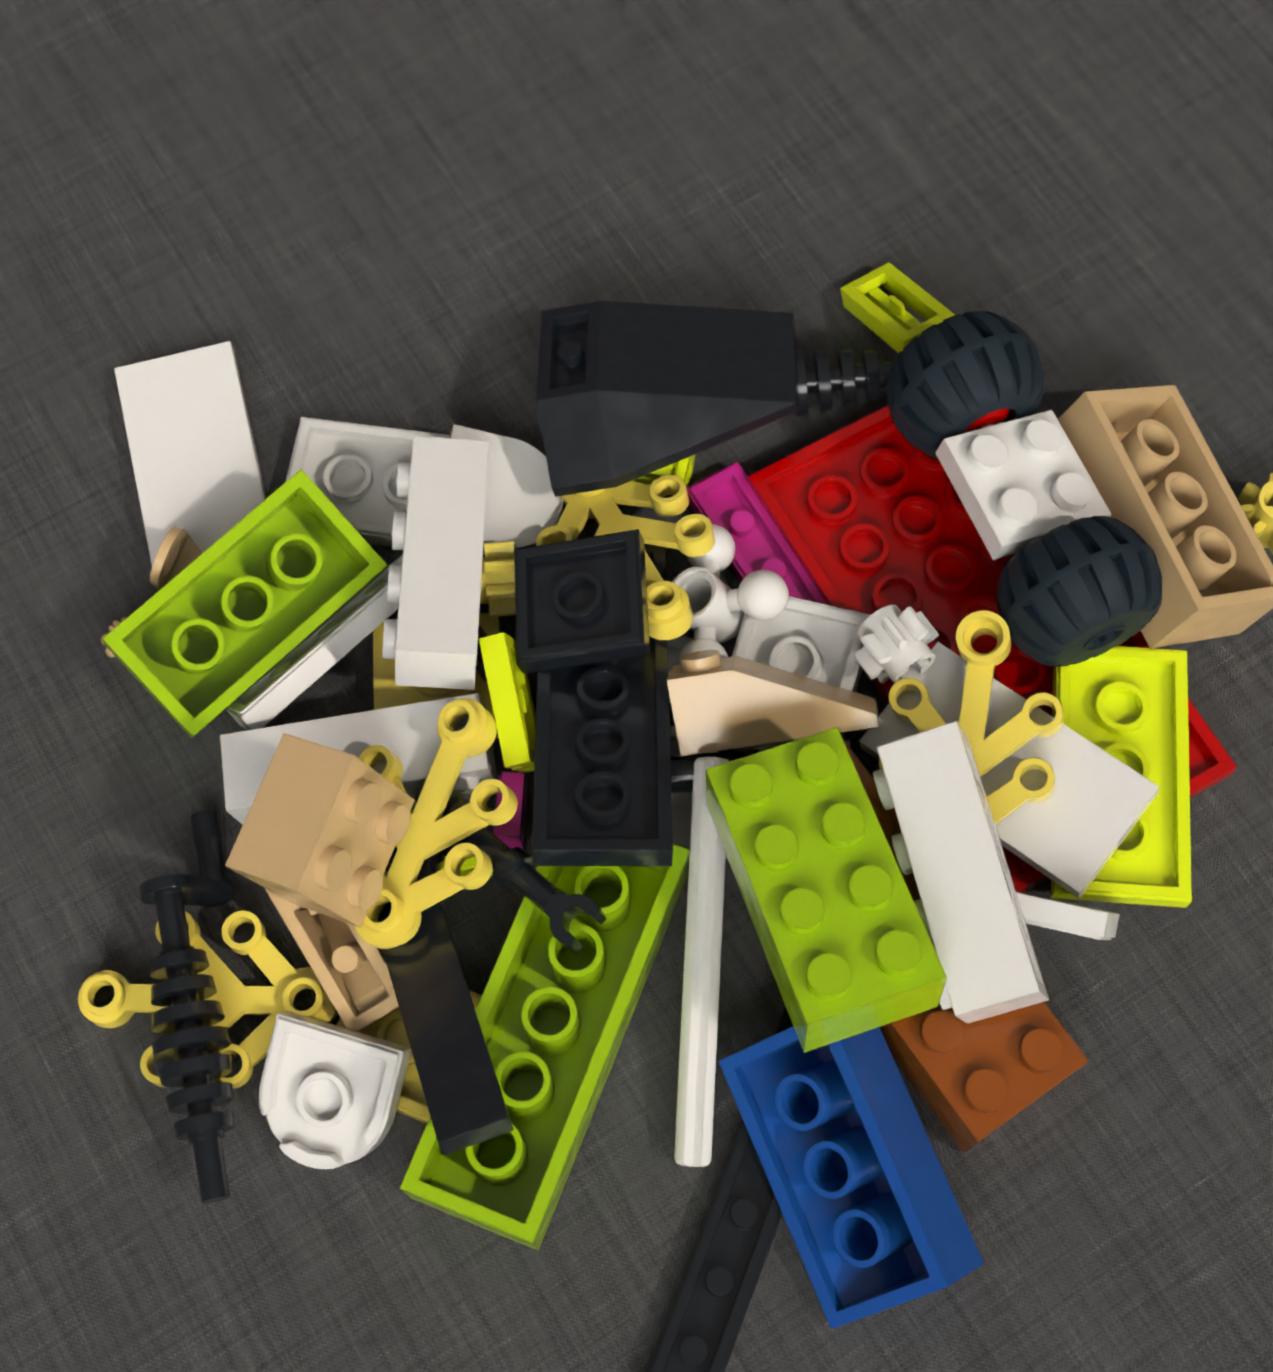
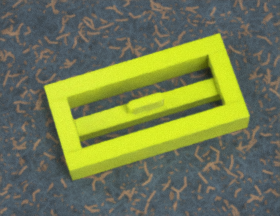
[840,262,955,353]
[479,632,536,773]

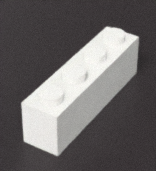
[382,435,489,690]
[220,693,497,825]
[873,721,1049,1024]

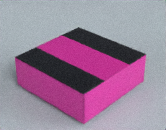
[494,771,529,851]

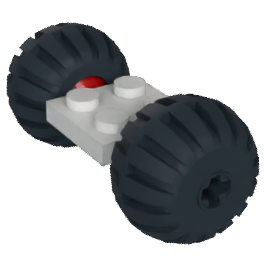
[887,310,1162,667]

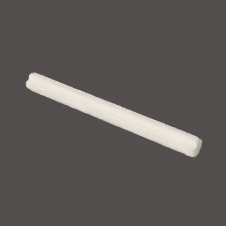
[674,757,729,1167]

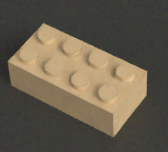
[1058,385,1273,649]

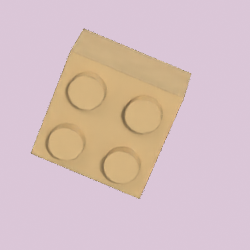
[225,733,415,928]

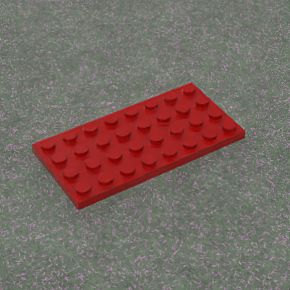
[748,405,1238,892]

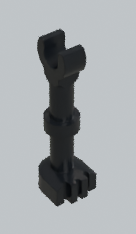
[440,794,606,953]

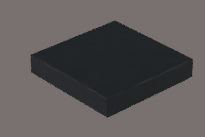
[514,529,650,674]

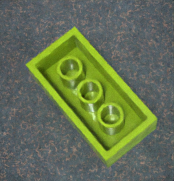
[103,469,388,739]
[706,727,947,1053]

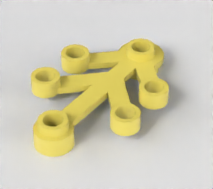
[536,475,715,640]
[879,610,1064,825]
[355,698,518,949]
[78,910,337,1089]

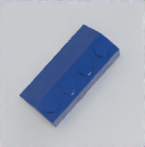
[718,1026,984,1329]

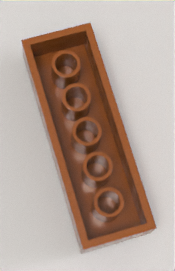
[842,738,1089,1154]

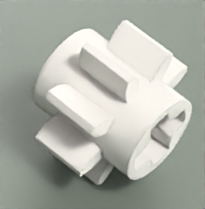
[854,605,939,683]

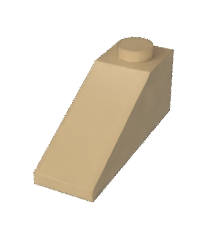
[667,650,879,756]
[265,888,399,1032]

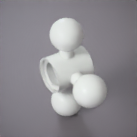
[672,524,789,665]

